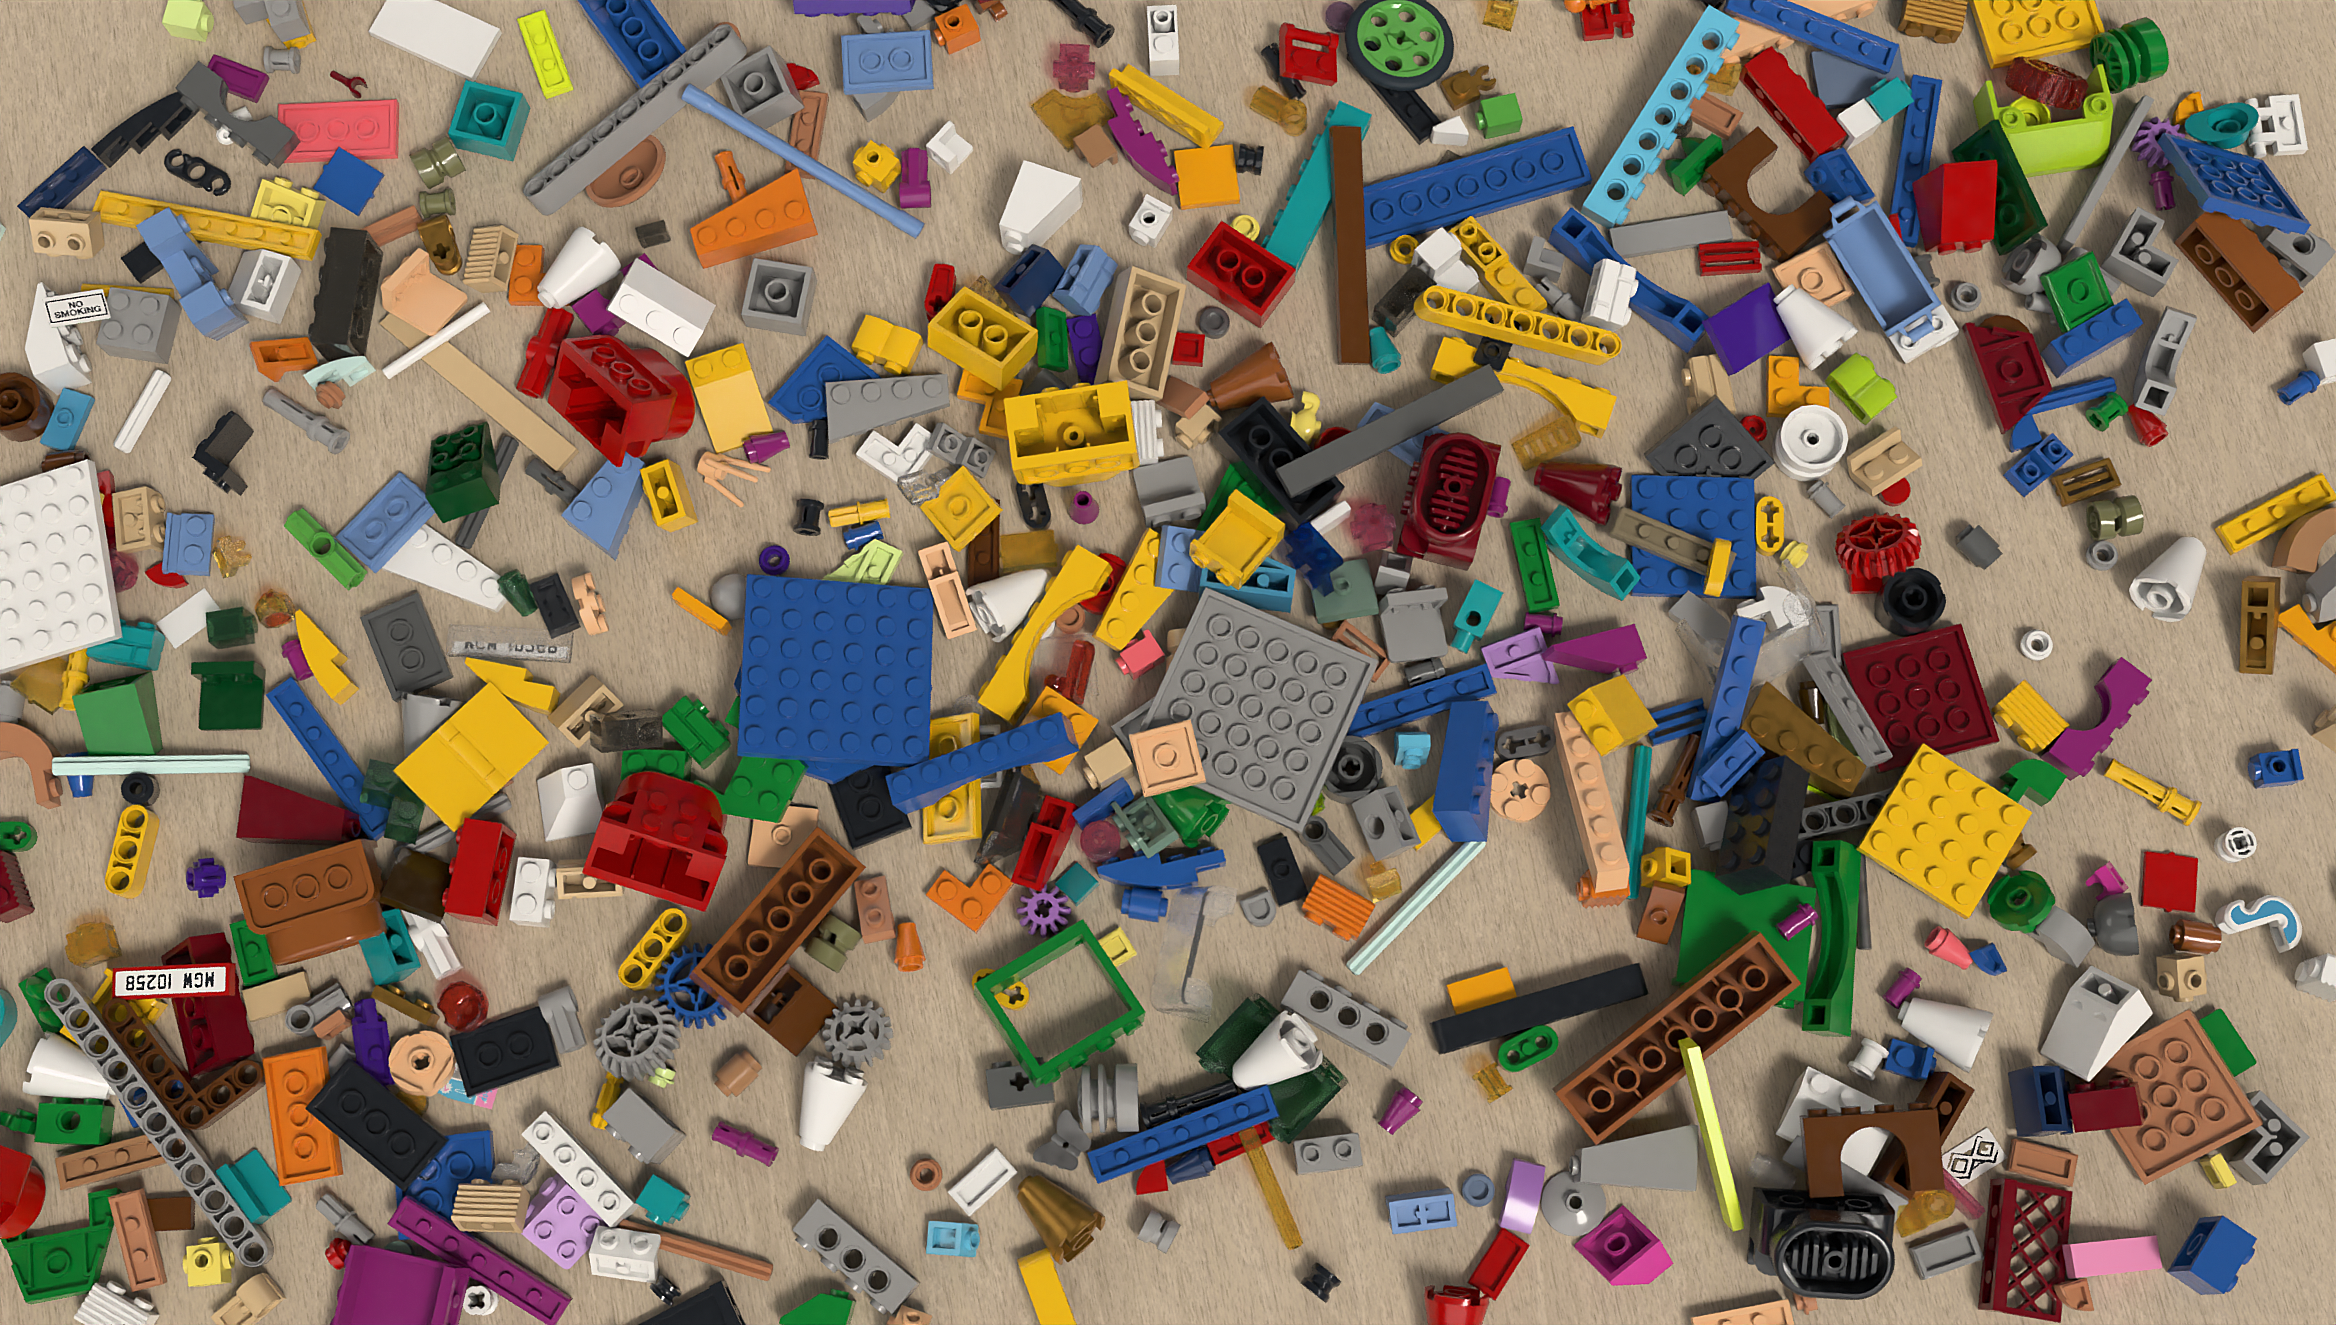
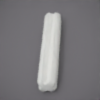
[113,370,171,453]

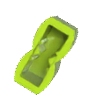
[1825,352,1897,425]

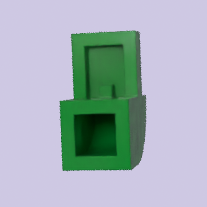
[1999,759,2067,807]

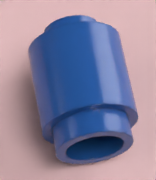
[1121,887,1169,923]

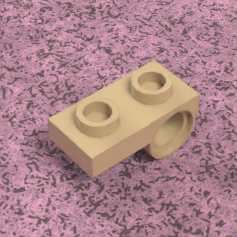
[211,1273,286,1325]

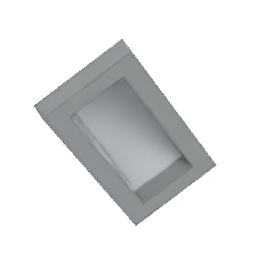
[1374,550,1413,595]

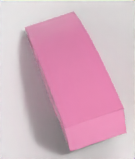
[2062,1235,2162,1278]

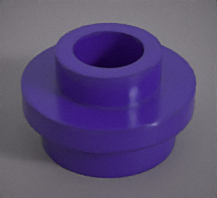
[759,545,790,576]

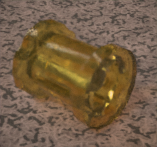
[1472,1061,1513,1104]

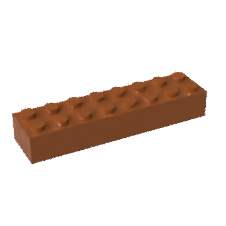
[1552,930,1801,1145]

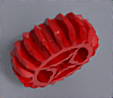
[1835,512,1922,580]

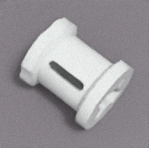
[1847,1038,1889,1081]
[463,1286,499,1316]

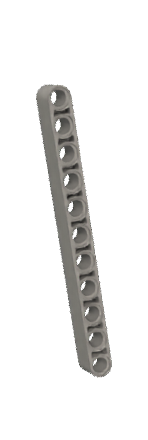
[44,978,274,1267]

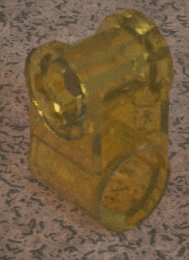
[1894,1190,1955,1238]

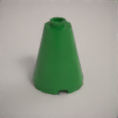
[1151,786,1231,848]

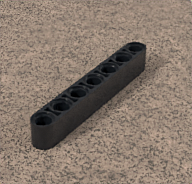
[1429,963,1649,1055]

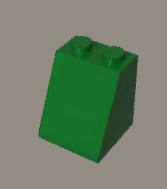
[72,671,163,756]

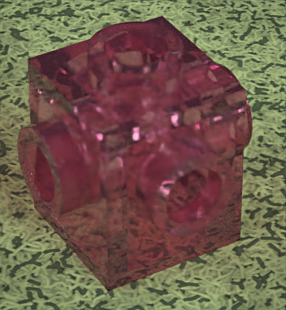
[1053,43,1095,93]
[1350,503,1396,554]

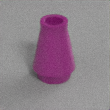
[742,431,790,465]
[1069,491,1099,525]
[1378,1085,1423,1135]

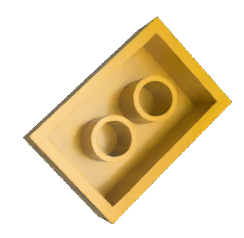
[928,286,1038,391]

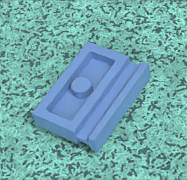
[162,512,215,576]
[1154,525,1205,593]

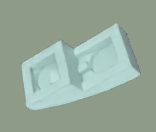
[303,356,376,391]

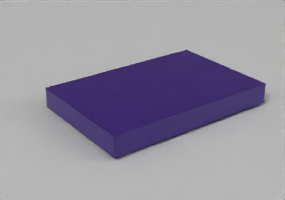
[1702,282,1791,376]

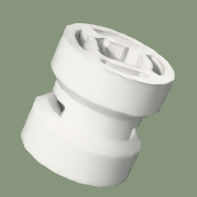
[2214,827,2257,863]

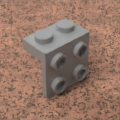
[1133,456,1206,528]
[1378,585,1448,663]

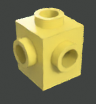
[183,1237,235,1287]

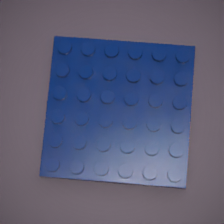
[737,574,934,767]

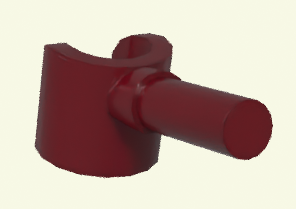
[330,70,368,99]

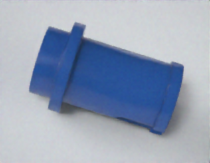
[2277,370,2320,406]
[843,520,884,551]

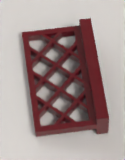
[1978,1178,2073,1323]

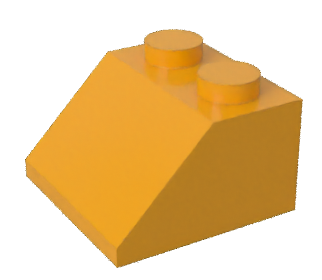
[1017,686,1099,775]

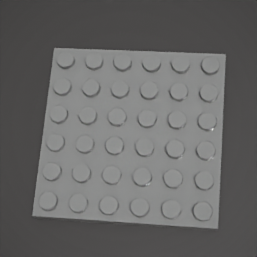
[1128,587,1379,834]

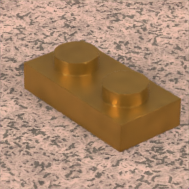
[370,984,440,1028]

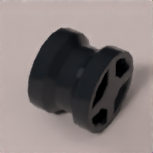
[1237,143,1264,176]
[1300,1262,1341,1303]

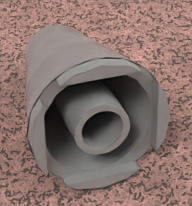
[401,692,466,759]

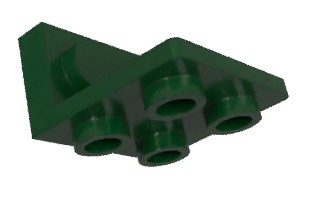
[191,661,266,731]

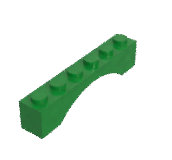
[1802,840,1861,1037]

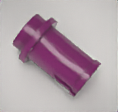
[2149,171,2176,211]
[1487,477,1511,518]
[1523,612,1563,637]
[281,639,314,681]
[1775,903,1819,941]
[1882,967,1922,1009]

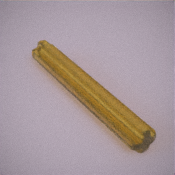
[1239,1126,1303,1250]

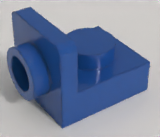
[1882,1038,1937,1082]

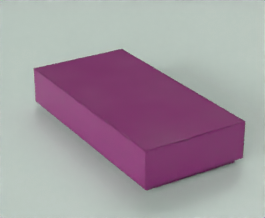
[207,54,270,103]

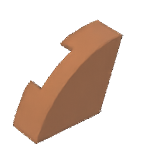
[2053,1277,2094,1311]

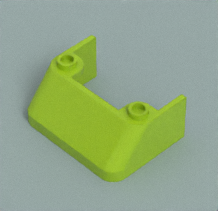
[1973,64,2113,178]

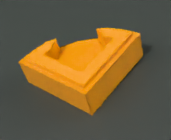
[2172,91,2204,126]

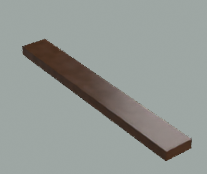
[1329,126,1370,365]

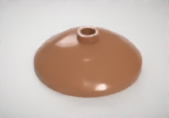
[585,135,666,208]

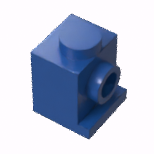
[2248,749,2304,789]

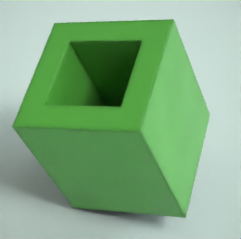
[1475,93,1523,139]

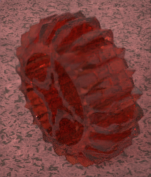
[2005,56,2089,110]

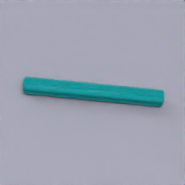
[1625,745,1652,900]

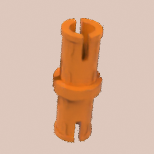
[714,151,748,204]

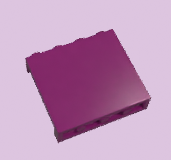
[330,1244,471,1325]

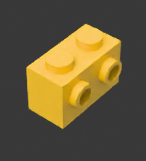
[640,459,698,533]

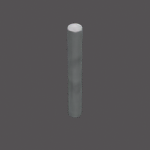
[1857,854,1872,950]

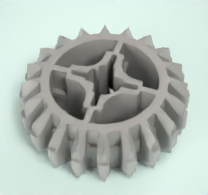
[593,996,681,1082]

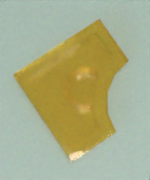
[1031,88,1114,152]

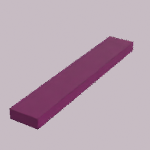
[387,1195,573,1325]

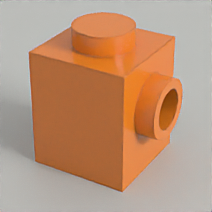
[933,4,981,55]

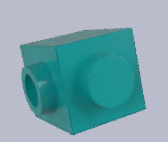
[1865,76,1914,124]
[635,1174,691,1226]

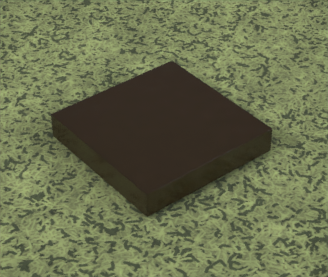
[379,847,452,924]

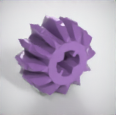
[2131,116,2186,169]
[1017,884,1071,938]

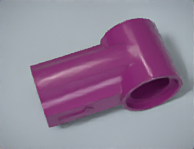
[899,148,931,209]

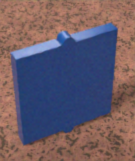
[313,147,385,216]

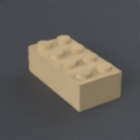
[1094,266,1187,402]

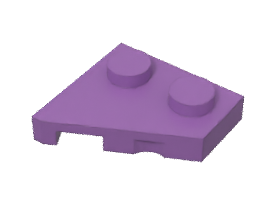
[1480,626,1560,684]

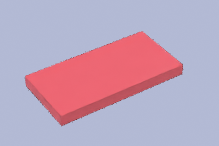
[278,99,399,163]

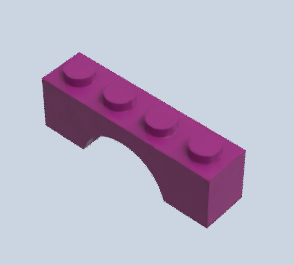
[2040,657,2152,781]

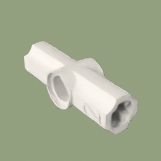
[402,910,463,980]

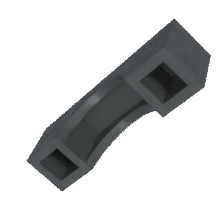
[176,61,301,169]

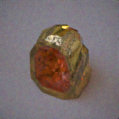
[254,589,296,629]

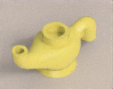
[1289,391,1321,446]

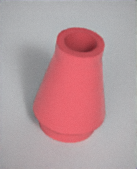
[1924,926,1973,970]

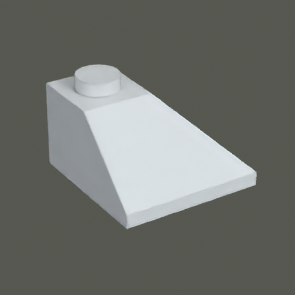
[537,763,605,842]

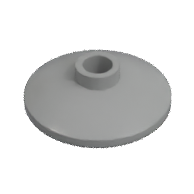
[1541,1171,1606,1236]

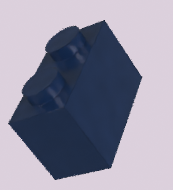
[993,244,1066,318]

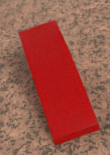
[1010,795,1079,892]

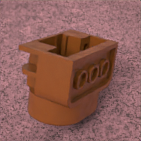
[233,839,388,966]

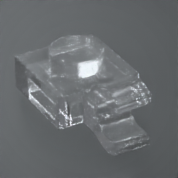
[897,469,952,506]

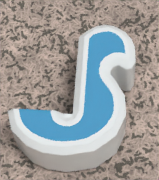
[2215,895,2302,953]

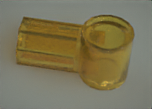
[1250,85,1308,137]

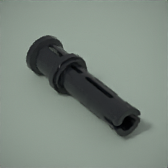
[1052,0,1115,48]
[1140,1078,1239,1130]

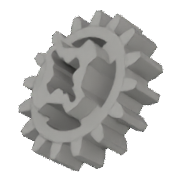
[823,999,893,1069]

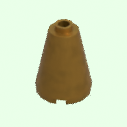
[1017,1175,1106,1265]

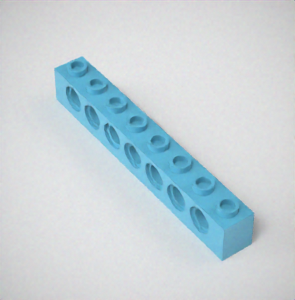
[1581,5,1740,229]

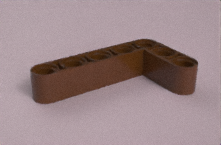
[102,998,266,1130]

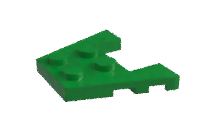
[694,696,809,823]
[1,1188,122,1305]

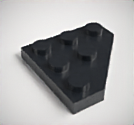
[1644,394,1775,480]

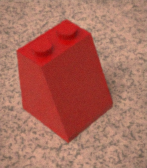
[1912,160,1998,255]

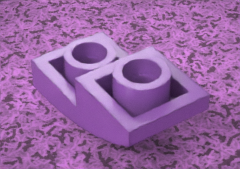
[1498,1158,1546,1234]

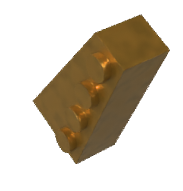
[1739,680,1867,800]

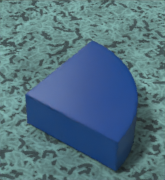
[2009,413,2043,453]
[1969,942,2007,976]

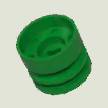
[2089,17,2169,94]

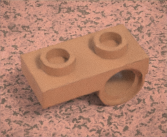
[854,876,897,944]

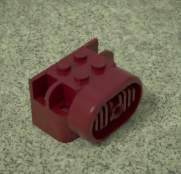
[1396,432,1501,571]

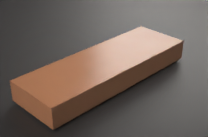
[784,90,829,180]
[108,1187,167,1292]

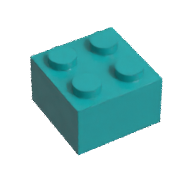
[448,80,531,162]

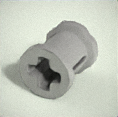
[263,46,301,74]

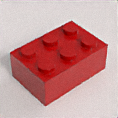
[1187,220,1296,329]
[442,818,517,926]

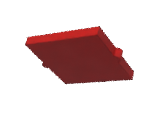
[2141,851,2198,913]

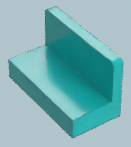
[215,1150,292,1224]

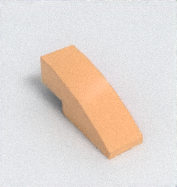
[918,540,977,639]

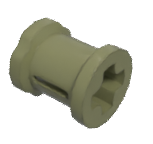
[419,188,456,218]

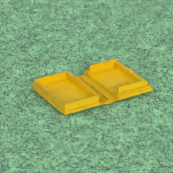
[393,682,549,833]

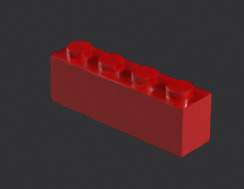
[1738,46,1847,164]

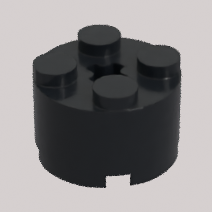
[1874,568,1946,637]

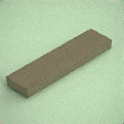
[1609,506,1737,583]

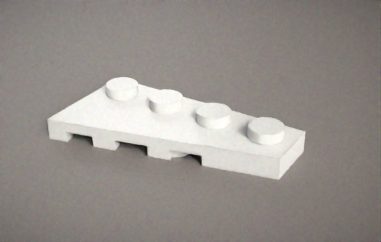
[381,524,516,613]

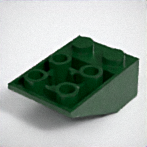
[425,421,501,523]

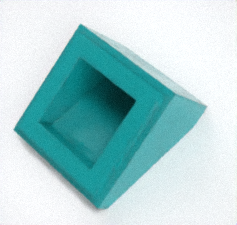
[1055,863,1099,907]

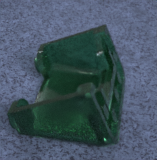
[1196,993,1349,1145]

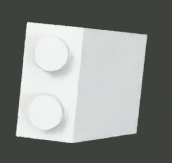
[999,160,1083,256]

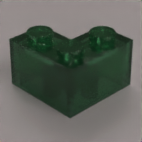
[360,759,426,845]

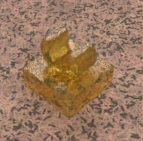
[1482,0,1519,32]
[212,535,252,579]
[1366,861,1402,903]

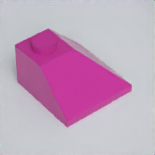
[1574,1205,1674,1286]

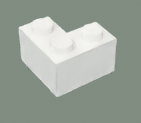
[1410,227,1480,309]

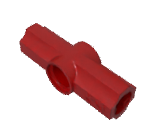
[516,307,575,399]

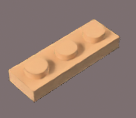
[1690,1299,1794,1325]

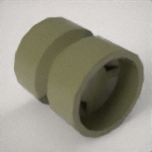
[409,136,466,189]
[2086,495,2144,541]
[804,914,862,973]

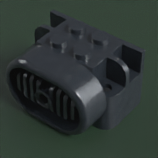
[1747,1187,1895,1300]

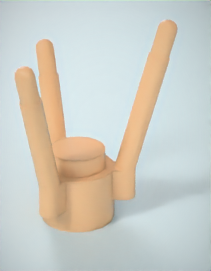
[697,451,771,507]

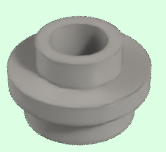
[1950,282,1982,312]
[2086,540,2118,571]

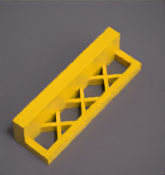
[1108,64,1224,150]

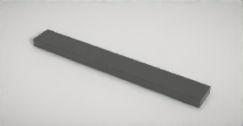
[1275,364,1504,499]

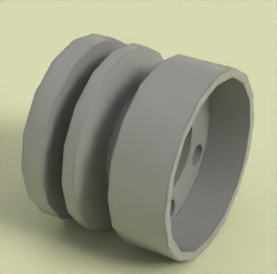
[1078,1063,1139,1133]

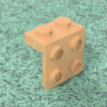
[381,248,467,336]

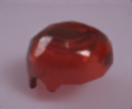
[437,980,489,1033]

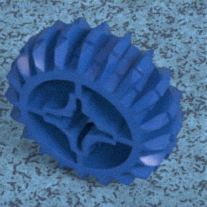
[655,942,727,1029]

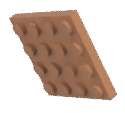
[2076,1008,2263,1185]

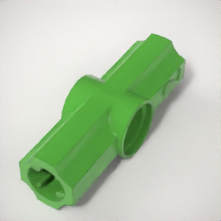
[284,508,368,590]

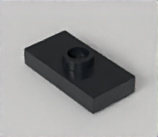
[529,573,581,639]
[1257,836,1309,907]

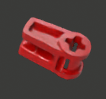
[924,264,957,322]

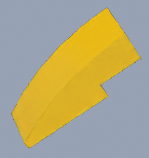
[295,609,359,706]
[465,657,561,716]

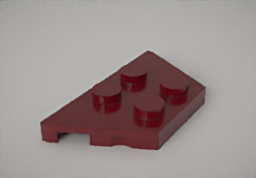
[1962,322,2053,434]

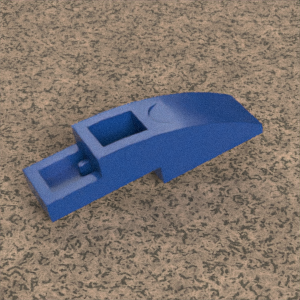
[1097,847,1226,891]

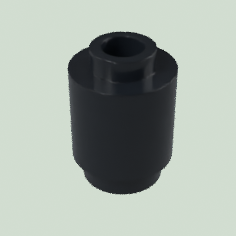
[121,773,160,807]

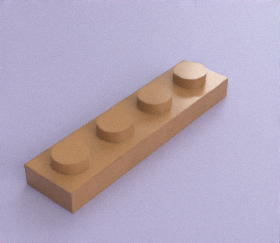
[55,1135,186,1190]

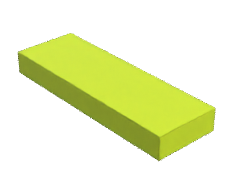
[517,9,574,99]

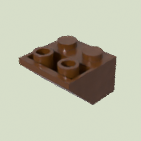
[744,963,839,1057]

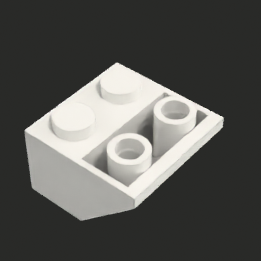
[228,249,302,324]

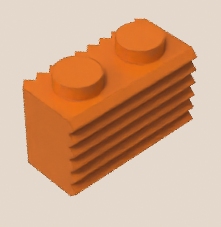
[1576,869,1630,909]
[1301,874,1376,942]

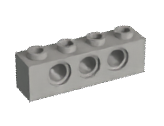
[1280,969,1412,1070]
[792,1199,920,1315]

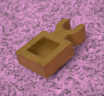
[1440,65,1496,111]

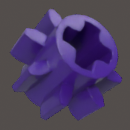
[186,858,226,898]

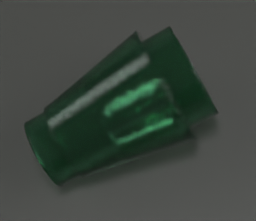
[497,569,538,617]

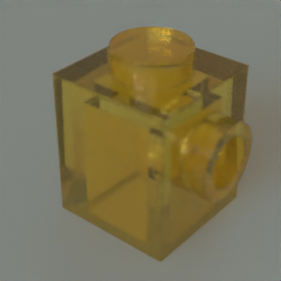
[65,922,122,969]

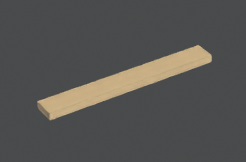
[379,313,579,472]

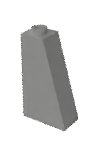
[1569,1125,1698,1192]

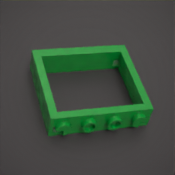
[974,919,1146,1088]

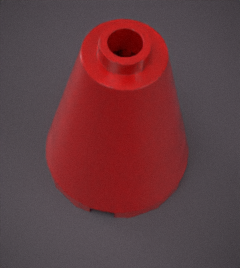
[1424,1285,1490,1325]

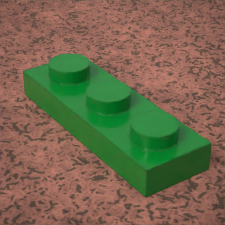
[1508,517,1560,613]

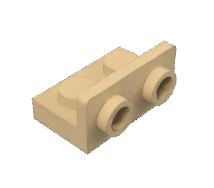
[1847,426,1922,497]
[112,486,166,555]

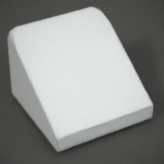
[1430,116,1469,146]

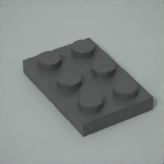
[360,593,454,702]

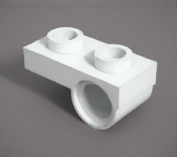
[1889,304,1959,364]

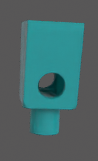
[1450,579,1504,654]

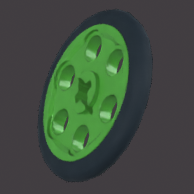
[1344,0,1454,91]

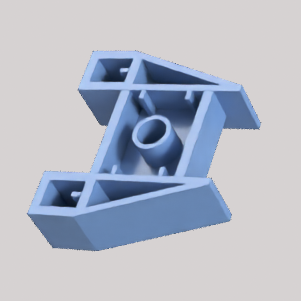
[136,207,249,341]

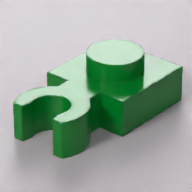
[0,1108,37,1135]

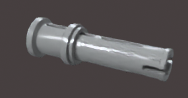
[263,388,350,455]

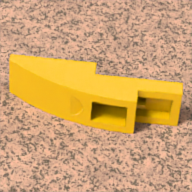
[1448,216,1547,312]

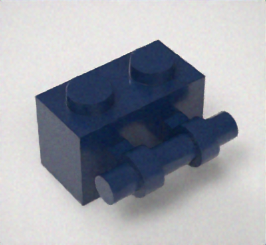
[2008,1066,2074,1137]

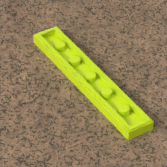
[1678,1037,1745,1232]

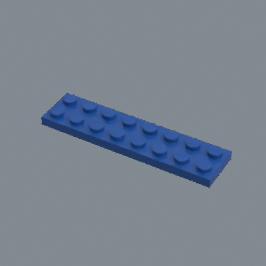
[1363,126,1592,250]

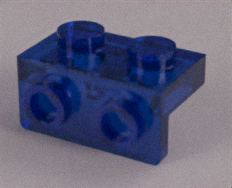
[1283,522,1344,597]

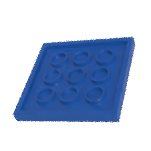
[2157,133,2311,235]
[1630,475,1757,599]

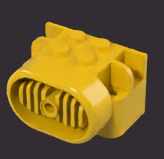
[1004,380,1140,487]

